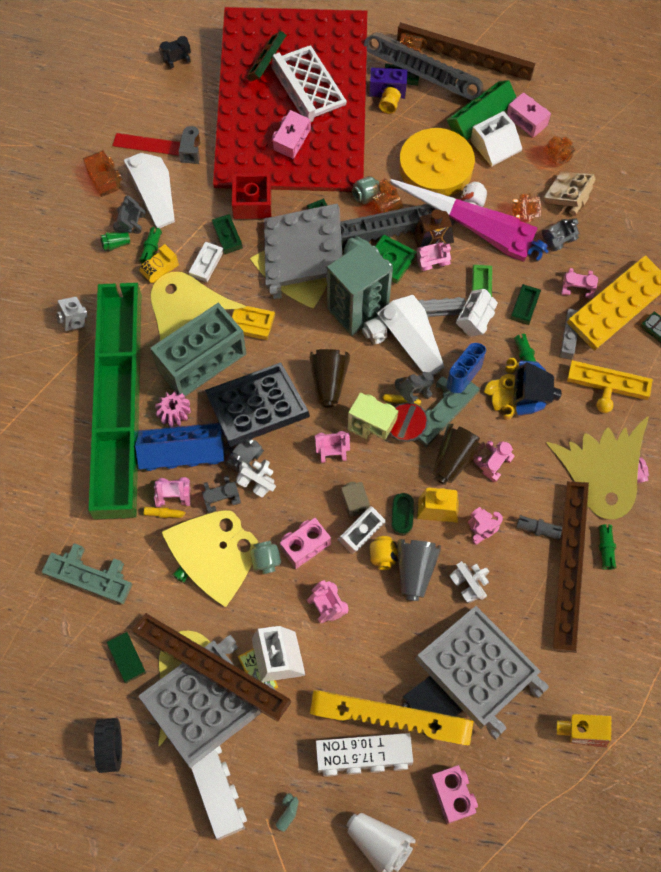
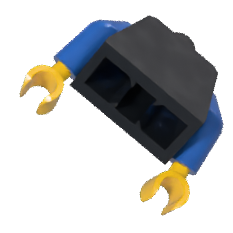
[502,358,562,420]

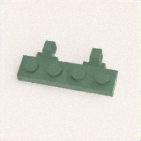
[417,376,480,448]
[42,543,133,605]

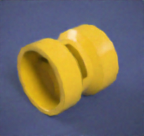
[379,87,401,114]

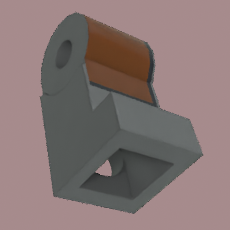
[179,126,200,164]

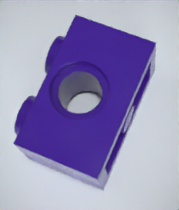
[369,68,407,99]

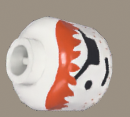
[460,182,487,207]

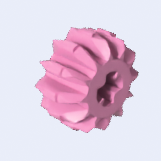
[155,390,191,427]

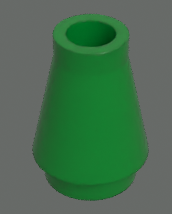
[100,232,130,251]

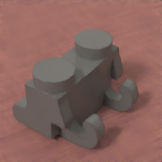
[113,196,146,234]
[542,218,580,251]
[395,372,434,404]
[224,439,264,473]
[202,475,241,514]

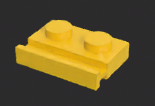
[232,305,275,340]

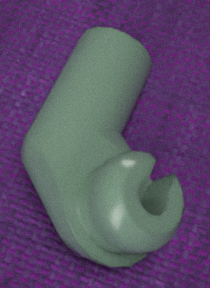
[275,793,299,832]

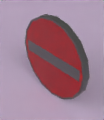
[390,402,428,442]

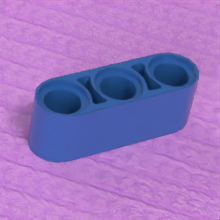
[446,343,486,393]

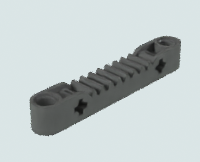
[364,32,483,100]
[340,204,455,249]

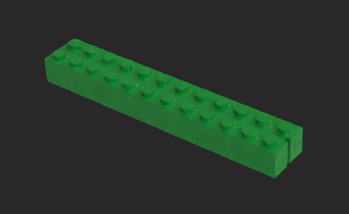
[88,282,142,520]

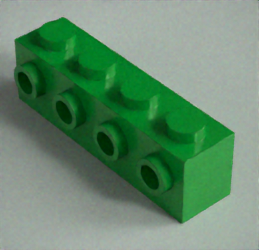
[446,80,517,140]

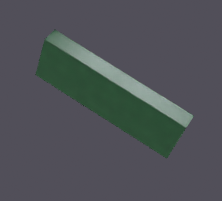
[246,31,287,82]

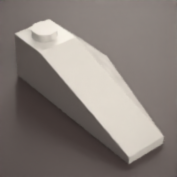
[124,153,175,228]
[377,295,445,376]

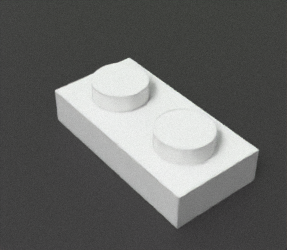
[189,242,224,283]

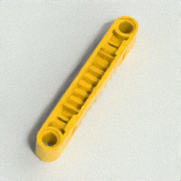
[310,690,474,745]

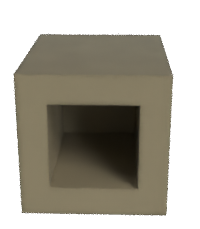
[341,482,370,518]

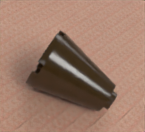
[309,349,350,408]
[433,424,485,485]

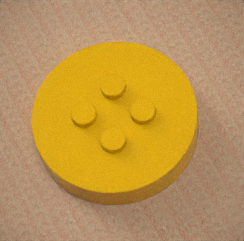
[399,128,475,196]

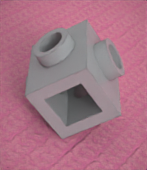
[56,297,87,331]

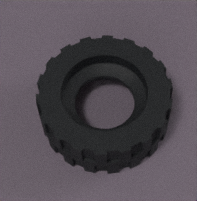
[94,718,122,773]

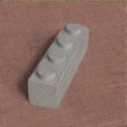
[418,297,465,317]
[560,309,579,360]

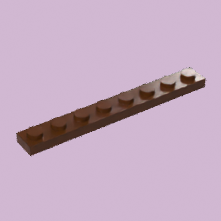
[397,22,536,81]
[553,481,589,653]
[132,613,291,722]

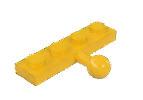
[567,360,653,413]

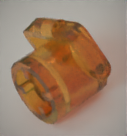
[371,178,403,214]

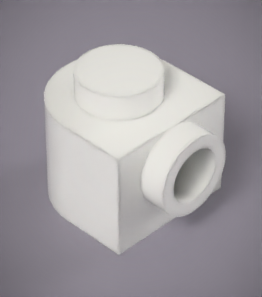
[362,316,387,344]

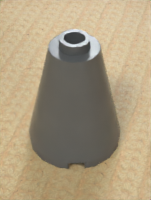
[397,539,441,601]

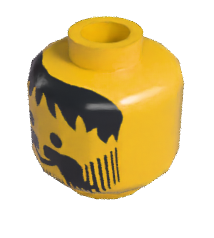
[369,536,398,570]

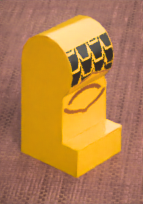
[139,244,179,283]

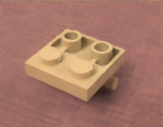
[544,172,596,216]

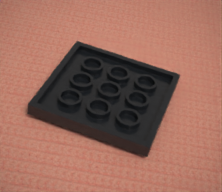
[205,363,310,447]

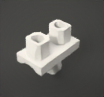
[236,459,276,497]
[450,561,489,603]

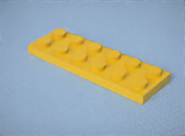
[566,255,661,351]

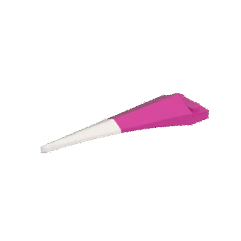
[390,179,537,262]

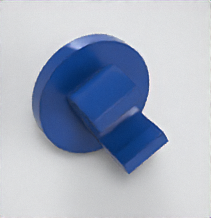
[528,240,549,261]

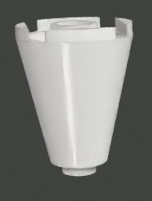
[347,813,416,872]

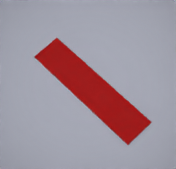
[112,133,180,156]

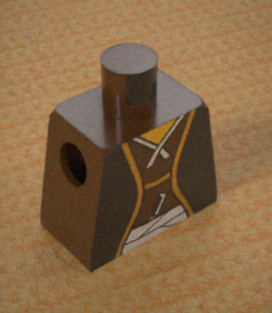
[413,209,454,248]

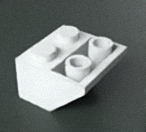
[471,111,522,167]
[252,626,305,682]

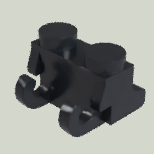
[159,36,191,69]

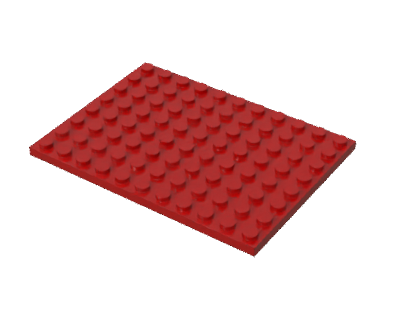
[213,7,368,192]

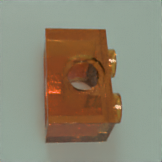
[83,150,122,197]

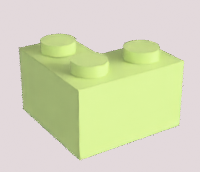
[348,392,398,440]

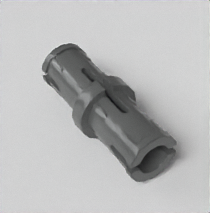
[516,515,562,540]

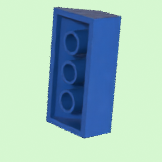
[135,423,224,471]

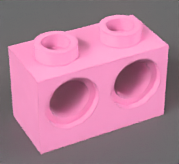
[280,518,331,569]
[430,765,478,824]

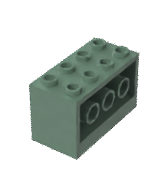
[327,240,393,336]
[150,302,246,396]

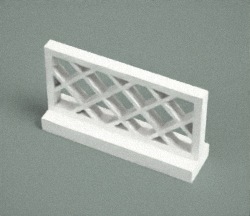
[271,45,347,122]

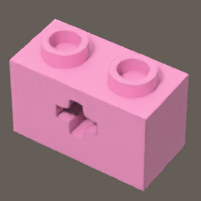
[507,93,551,138]
[272,110,311,159]

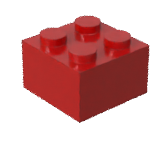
[232,173,272,219]

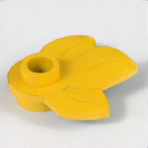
[484,374,516,411]

